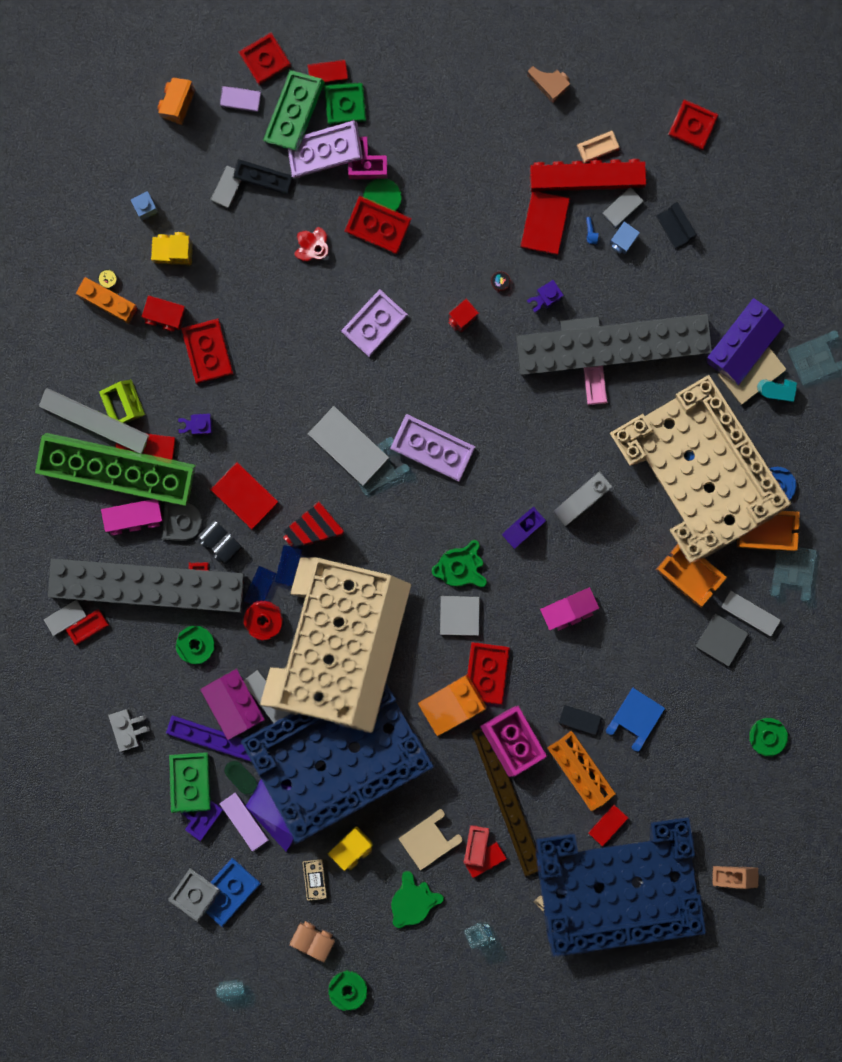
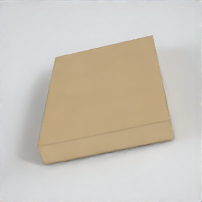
[717,347,786,405]

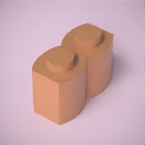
[290,921,335,962]

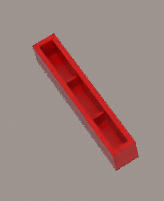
[530,159,646,192]

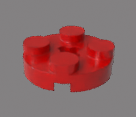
[244,601,283,640]

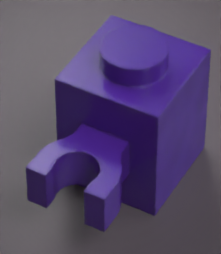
[527,280,564,313]
[178,414,213,436]

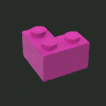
[348,137,387,179]
[540,587,599,631]

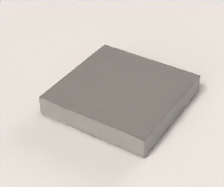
[440,596,479,635]

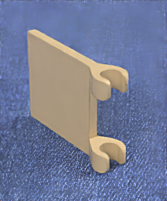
[398,809,463,870]

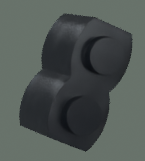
[198,520,242,564]

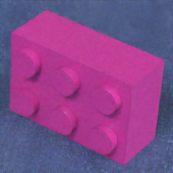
[480,706,547,776]

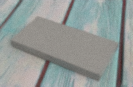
[308,406,389,486]

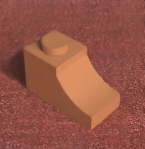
[527,66,570,103]
[713,866,758,889]

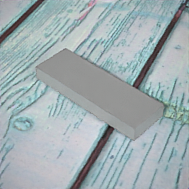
[721,591,780,637]

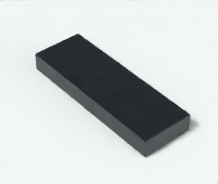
[232,159,292,194]

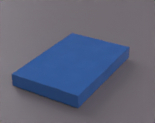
[206,857,261,927]

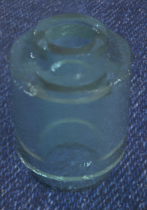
[216,980,245,1002]

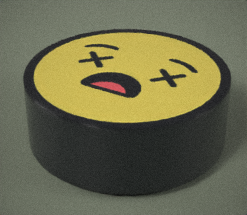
[98,269,118,289]

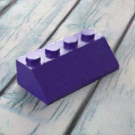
[707,298,785,386]

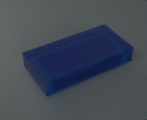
[275,545,302,586]
[244,566,277,604]

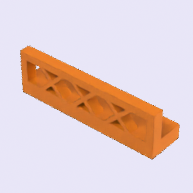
[547,731,615,811]

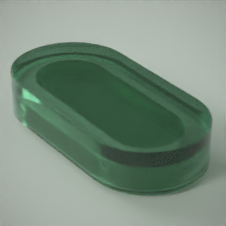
[224,761,257,794]

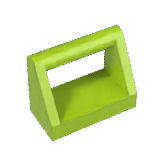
[99,380,145,423]

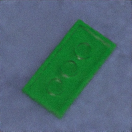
[263,70,325,152]

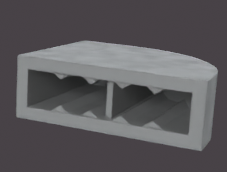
[553,472,612,526]

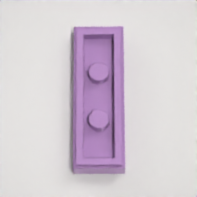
[220,792,268,851]

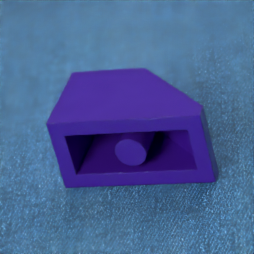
[502,506,546,549]

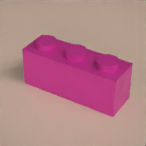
[101,499,164,535]

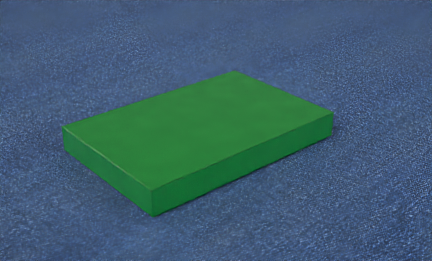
[169,752,210,813]

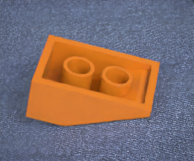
[418,674,487,736]

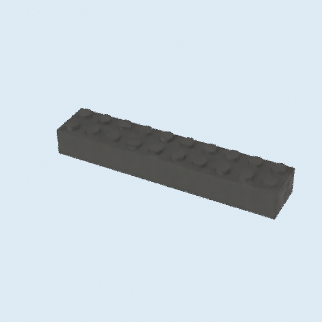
[515,314,712,375]
[48,559,245,612]

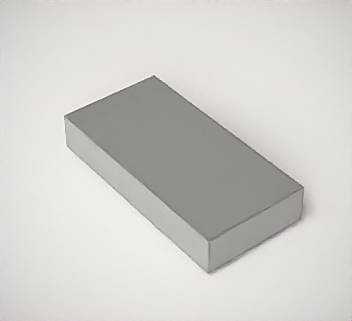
[211,166,241,209]
[602,187,643,227]
[44,600,87,636]

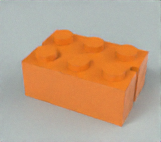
[737,511,800,551]
[656,544,727,607]

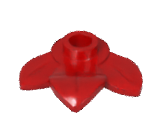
[294,227,329,261]

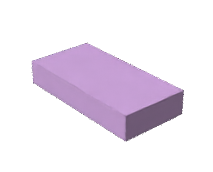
[220,86,261,112]

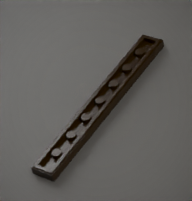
[471,728,538,877]

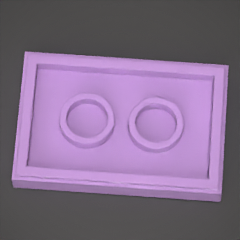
[341,289,408,357]

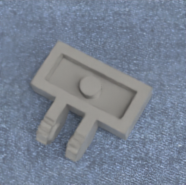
[108,709,150,752]

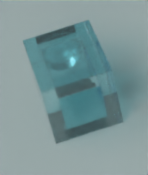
[464,922,496,949]

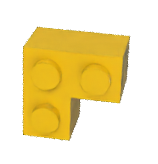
[151,232,193,265]
[328,826,372,871]

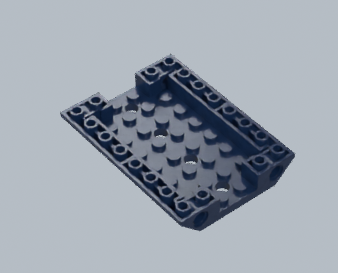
[241,684,433,843]

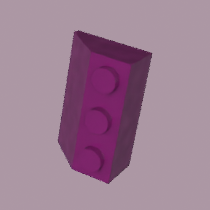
[200,669,264,740]

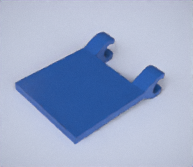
[605,688,665,751]

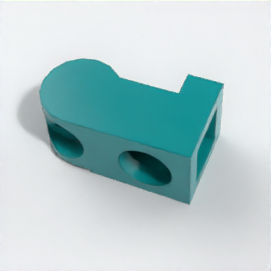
[757,379,797,401]

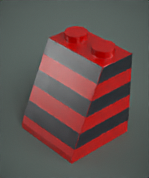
[283,502,345,548]

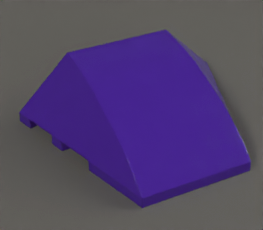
[246,780,294,852]

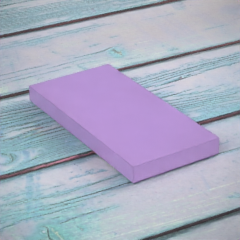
[288,121,363,178]
[390,414,475,481]

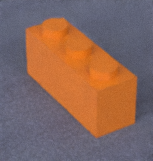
[76,277,138,324]

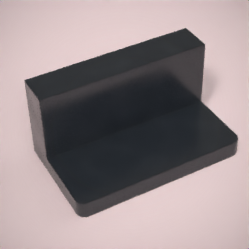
[657,202,697,248]

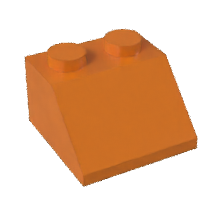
[157,78,195,125]

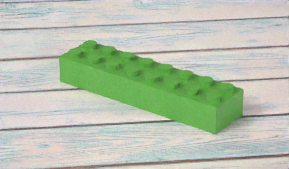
[35,433,196,506]

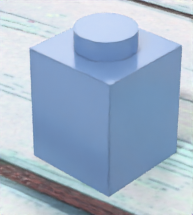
[131,191,158,221]
[610,222,640,254]

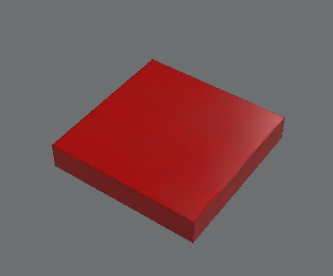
[239,33,291,85]
[668,100,718,150]

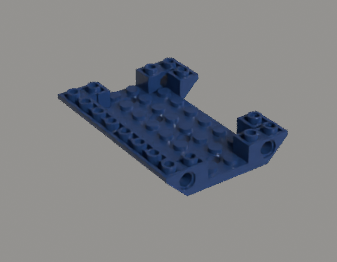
[536,817,705,956]

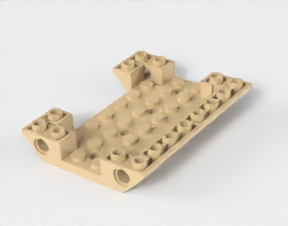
[610,375,791,563]
[260,558,412,733]

